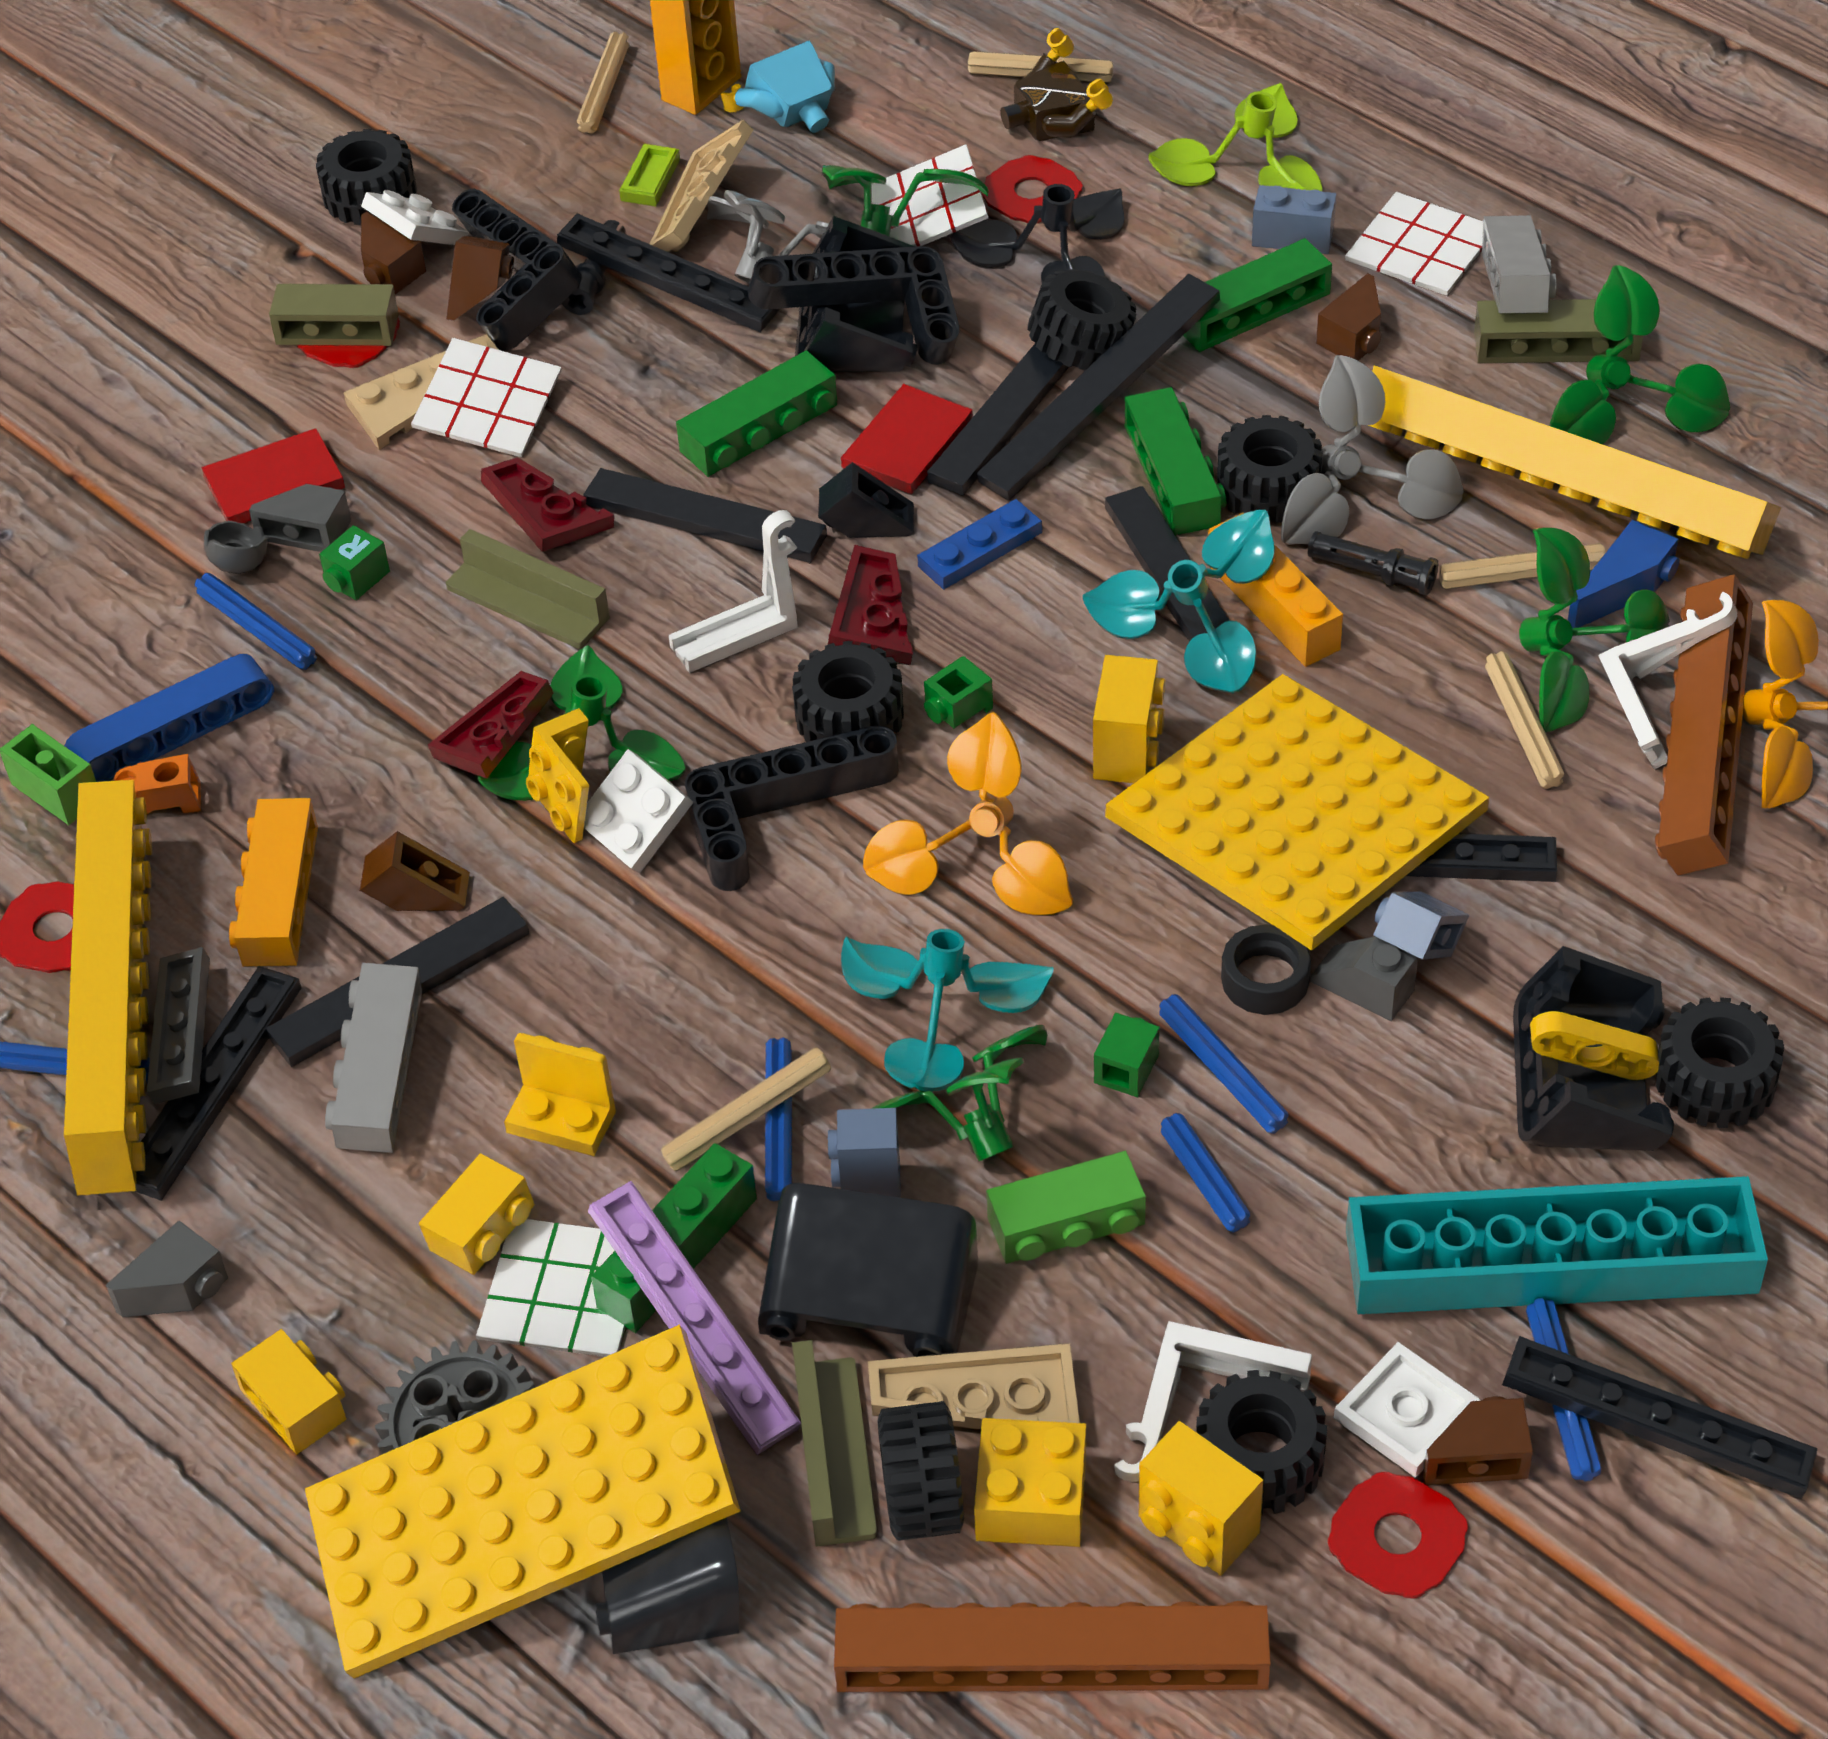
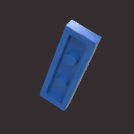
[917,499,1042,590]

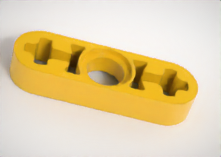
[1530,1011,1659,1080]

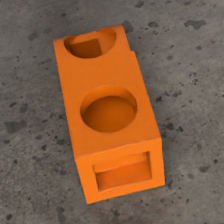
[114,754,201,814]

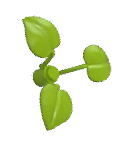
[1148,83,1322,191]

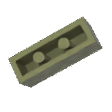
[269,284,399,346]

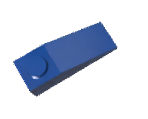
[1568,519,1680,628]

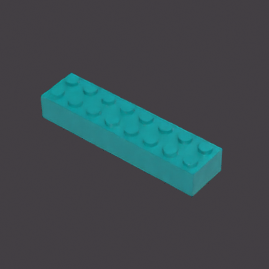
[1346,1176,1768,1315]

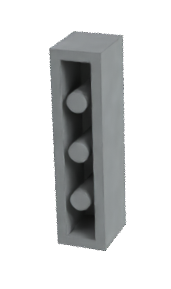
[1482,215,1556,314]
[325,963,422,1153]

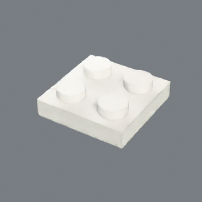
[361,190,469,245]
[584,749,694,873]
[1334,1342,1480,1478]

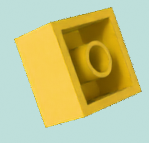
[1093,655,1165,783]
[974,1418,1086,1547]
[1139,1421,1263,1576]

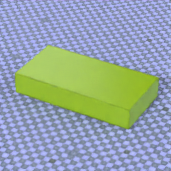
[619,144,680,207]

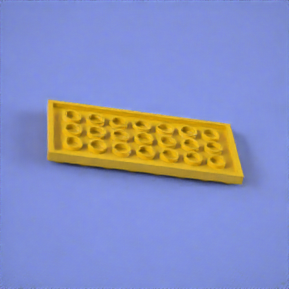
[305,1324,740,1679]

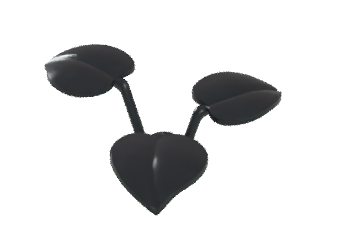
[949,184,1124,283]

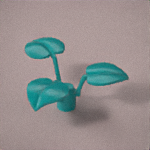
[1082,509,1275,693]
[841,929,1054,1092]

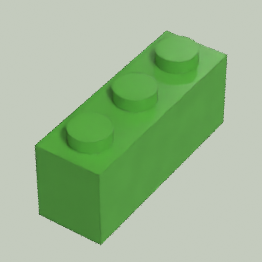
[986,1151,1146,1264]

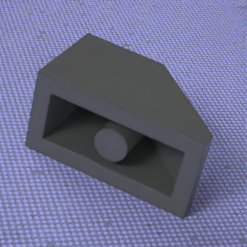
[249,484,351,552]
[1310,936,1418,1022]
[106,1221,228,1317]

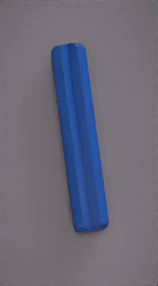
[1161,1113,1250,1232]

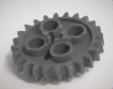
[375,1340,536,1454]

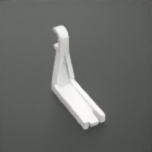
[669,510,798,673]
[1598,592,1737,770]
[1114,1321,1312,1482]

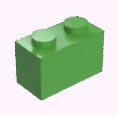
[0,724,96,825]

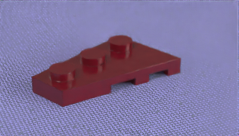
[481,457,615,552]
[828,545,913,665]
[428,671,554,779]

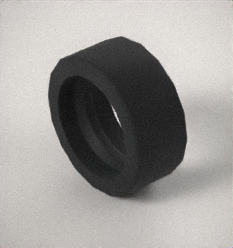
[1221,924,1311,1015]

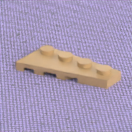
[650,120,753,252]
[343,334,498,450]
[868,1343,1080,1429]

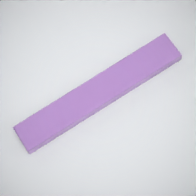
[588,1181,801,1455]

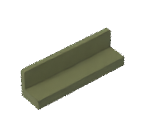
[446,529,610,649]
[792,1340,877,1547]

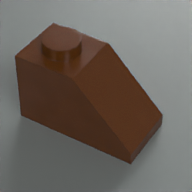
[361,212,426,294]
[446,235,514,321]
[1316,273,1381,361]
[359,831,470,911]
[1423,1396,1533,1485]

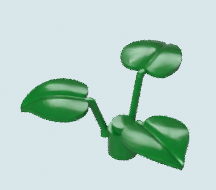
[822,165,989,237]
[1549,265,1730,444]
[1519,528,1670,732]
[478,645,685,801]
[871,1025,1048,1162]

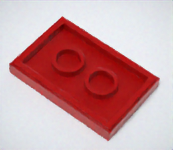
[841,384,973,495]
[201,428,345,523]

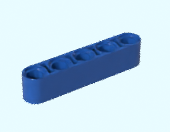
[64,654,274,782]

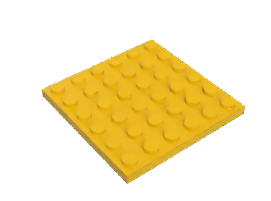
[1105,674,1489,950]

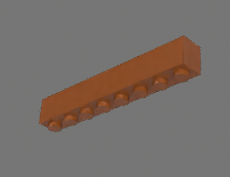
[1655,574,1753,876]
[834,1601,1270,1692]

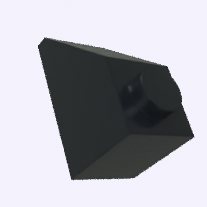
[818,462,914,538]

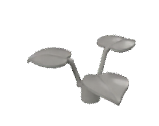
[707,190,829,284]
[1281,355,1464,544]

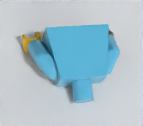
[720,41,835,133]

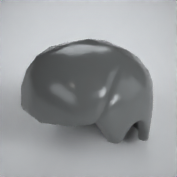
[204,520,269,574]

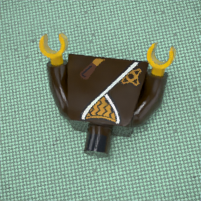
[1000,28,1113,141]

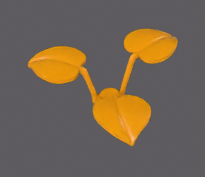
[1743,600,1828,808]
[863,712,1074,915]

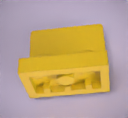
[526,708,589,843]
[504,1033,616,1156]

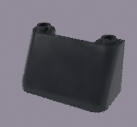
[795,215,918,372]
[1513,946,1674,1151]
[758,1183,978,1357]
[595,1518,739,1654]

